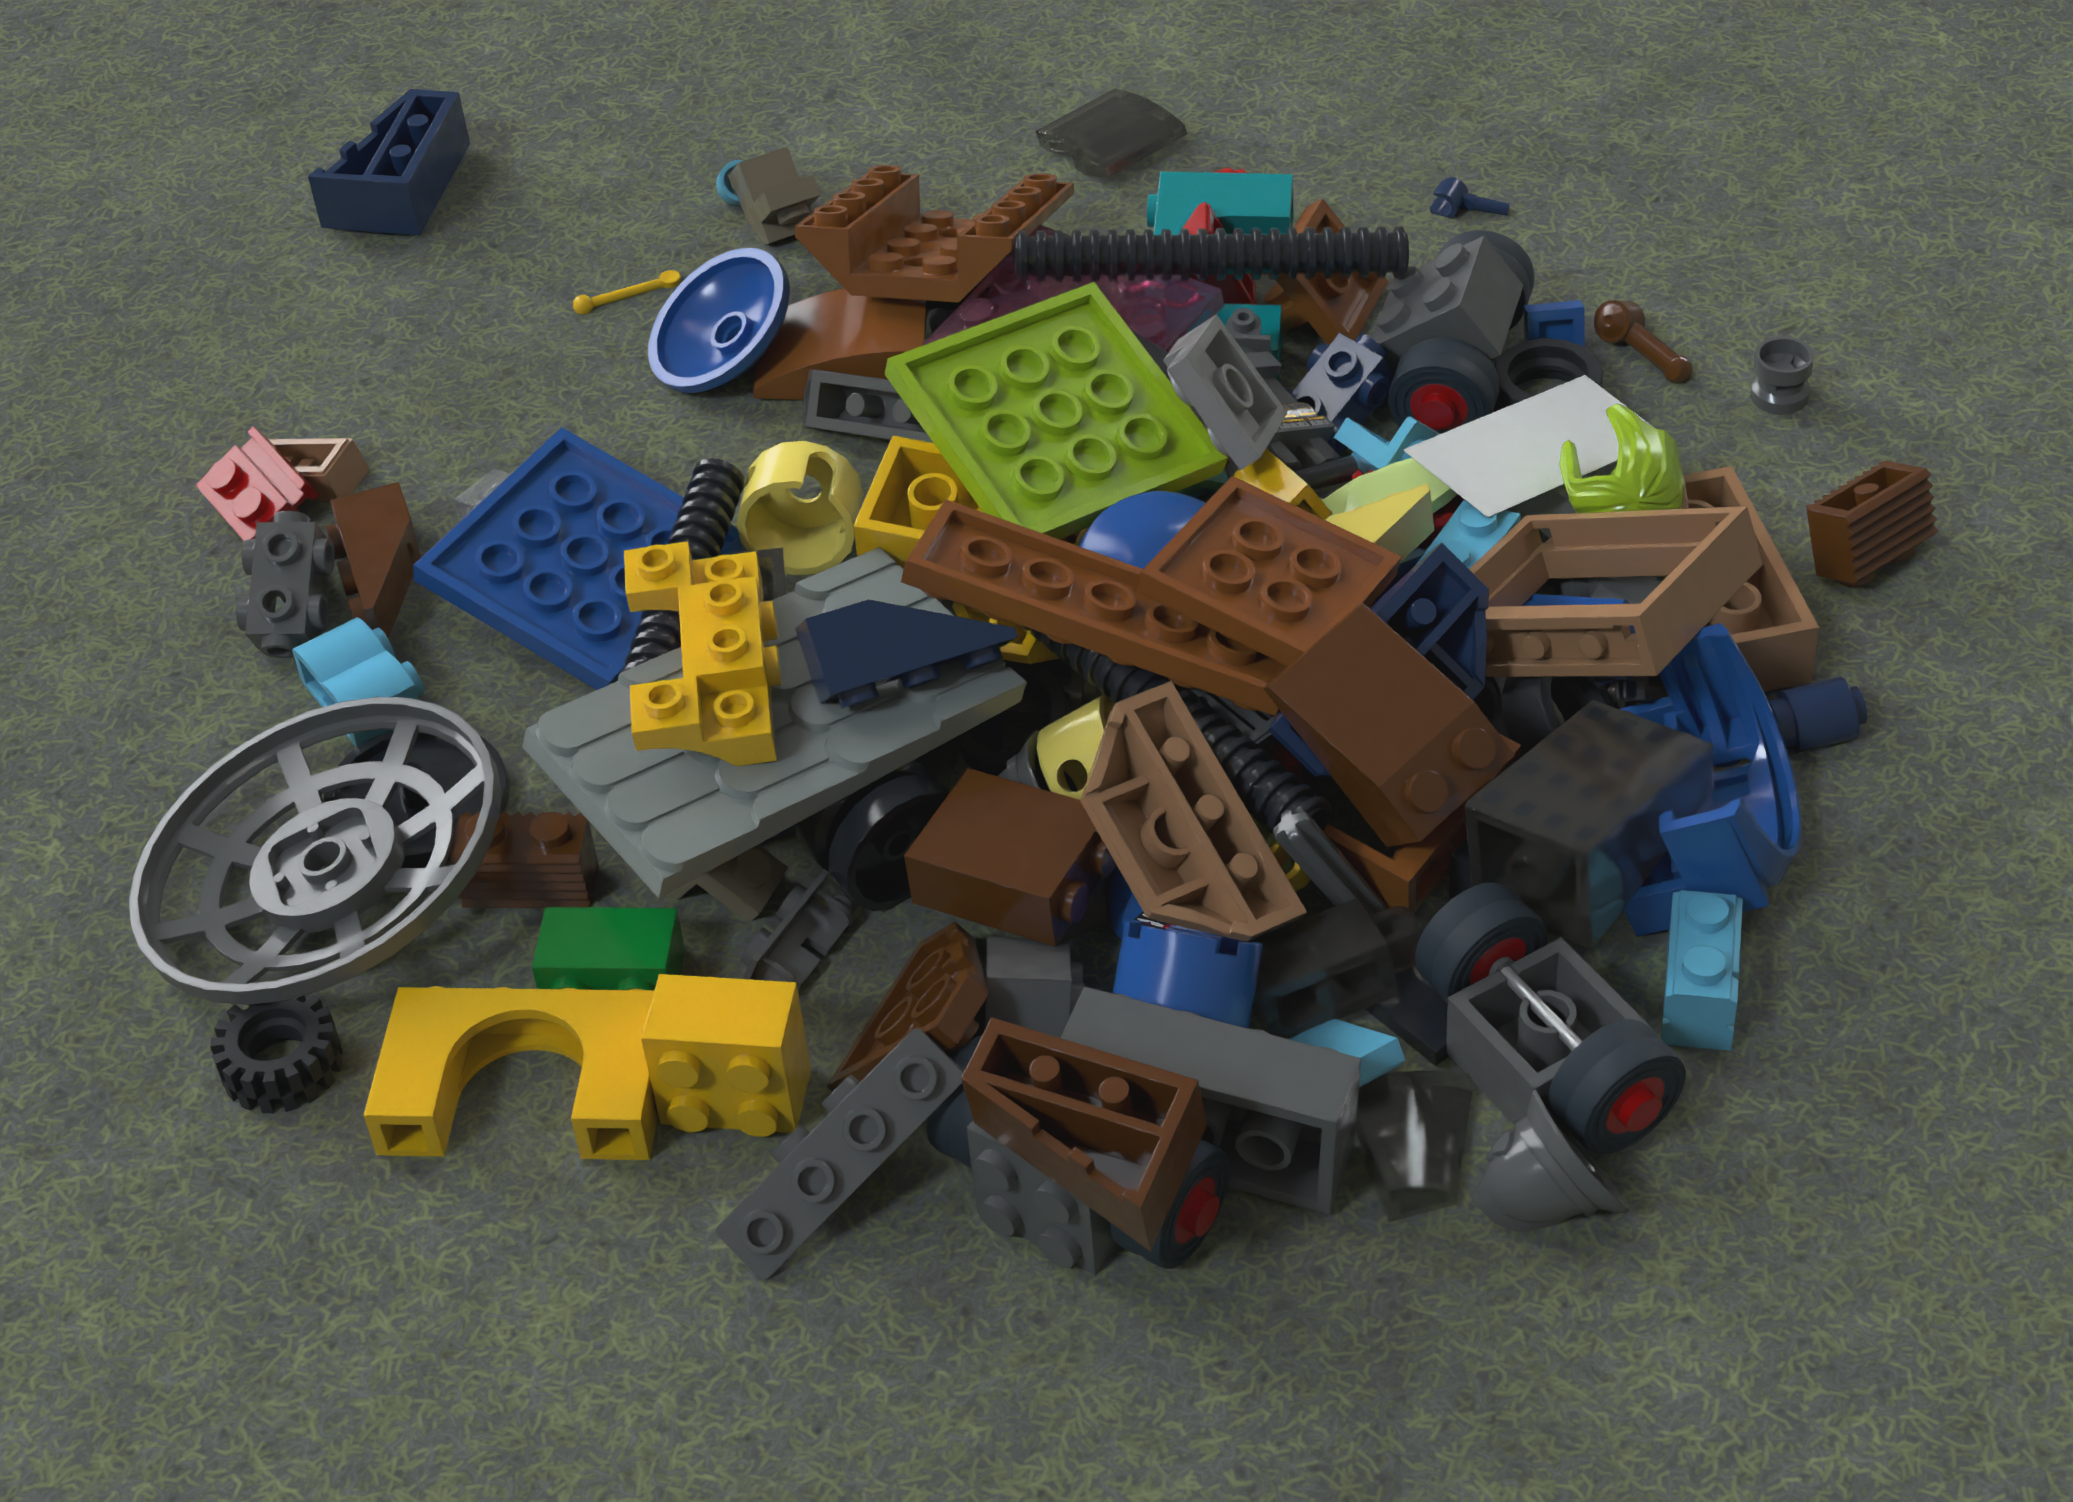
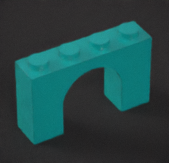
[1133,171,1294,382]

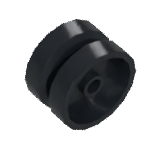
[796,758,950,911]

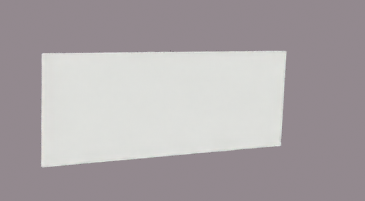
[1403,375,1652,518]

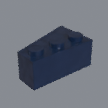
[308,89,470,236]

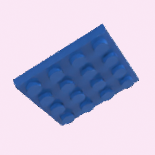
[413,427,748,690]

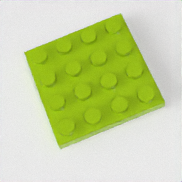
[884,282,1228,539]

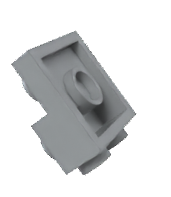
[1163,314,1287,470]

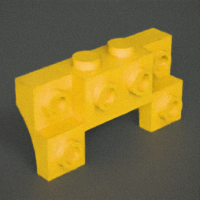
[624,541,783,766]

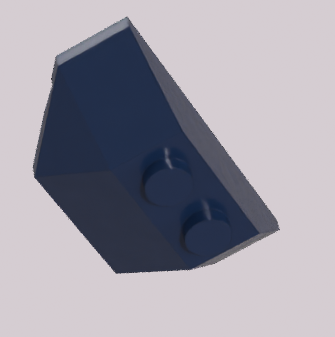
[1268,543,1489,778]

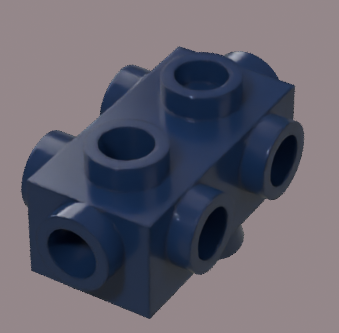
[1285,333,1394,454]

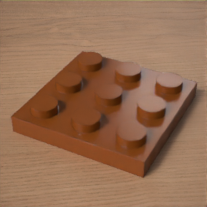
[1136,476,1402,667]

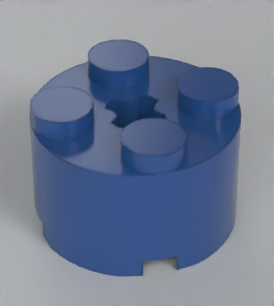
[1112,920,1263,1028]

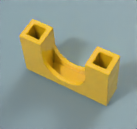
[363,986,658,1160]

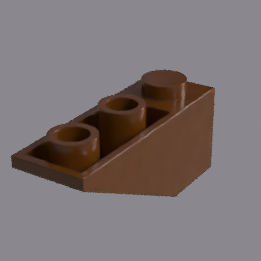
[325,482,421,638]

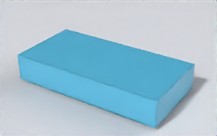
[1290,1017,1405,1087]

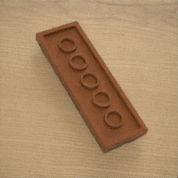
[901,499,1287,716]

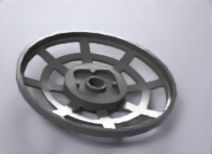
[129,697,502,1005]

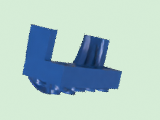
[1613,623,1802,936]

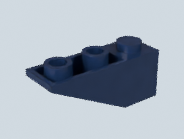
[795,599,1018,709]

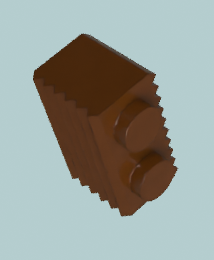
[1806,461,1939,587]
[450,811,599,908]

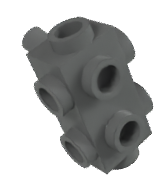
[236,511,335,658]

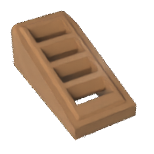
[269,438,369,502]

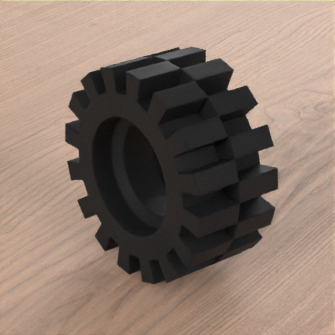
[210,994,343,1114]

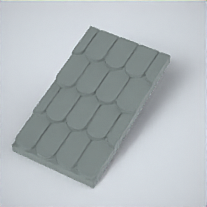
[522,547,1027,898]

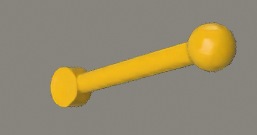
[572,270,681,314]

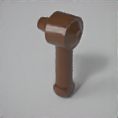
[1594,300,1693,384]

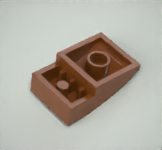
[753,288,927,400]

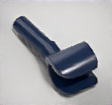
[1430,177,1510,218]

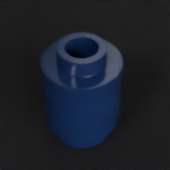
[1768,676,1867,753]

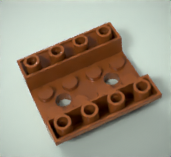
[795,165,1074,302]

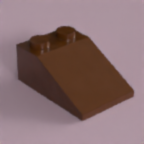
[1263,603,1515,847]

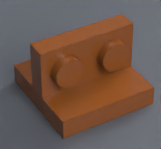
[1264,198,1388,345]

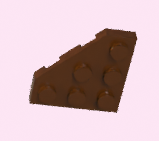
[827,921,989,1092]

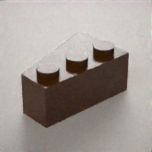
[961,1017,1207,1252]

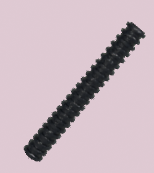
[1014,226,1409,283]
[621,458,745,672]
[1020,625,1331,835]

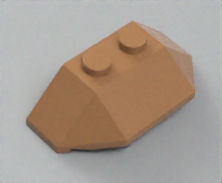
[1080,681,1307,942]

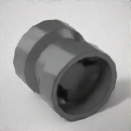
[1750,336,1814,415]

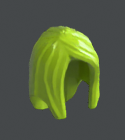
[1559,403,1685,513]

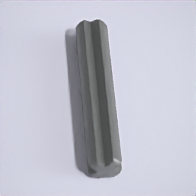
[1273,809,1398,944]

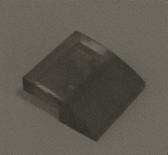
[1035,89,1187,178]

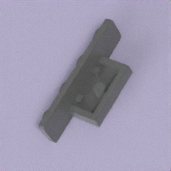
[716,1028,964,1280]

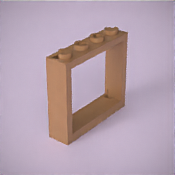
[1469,506,1763,677]

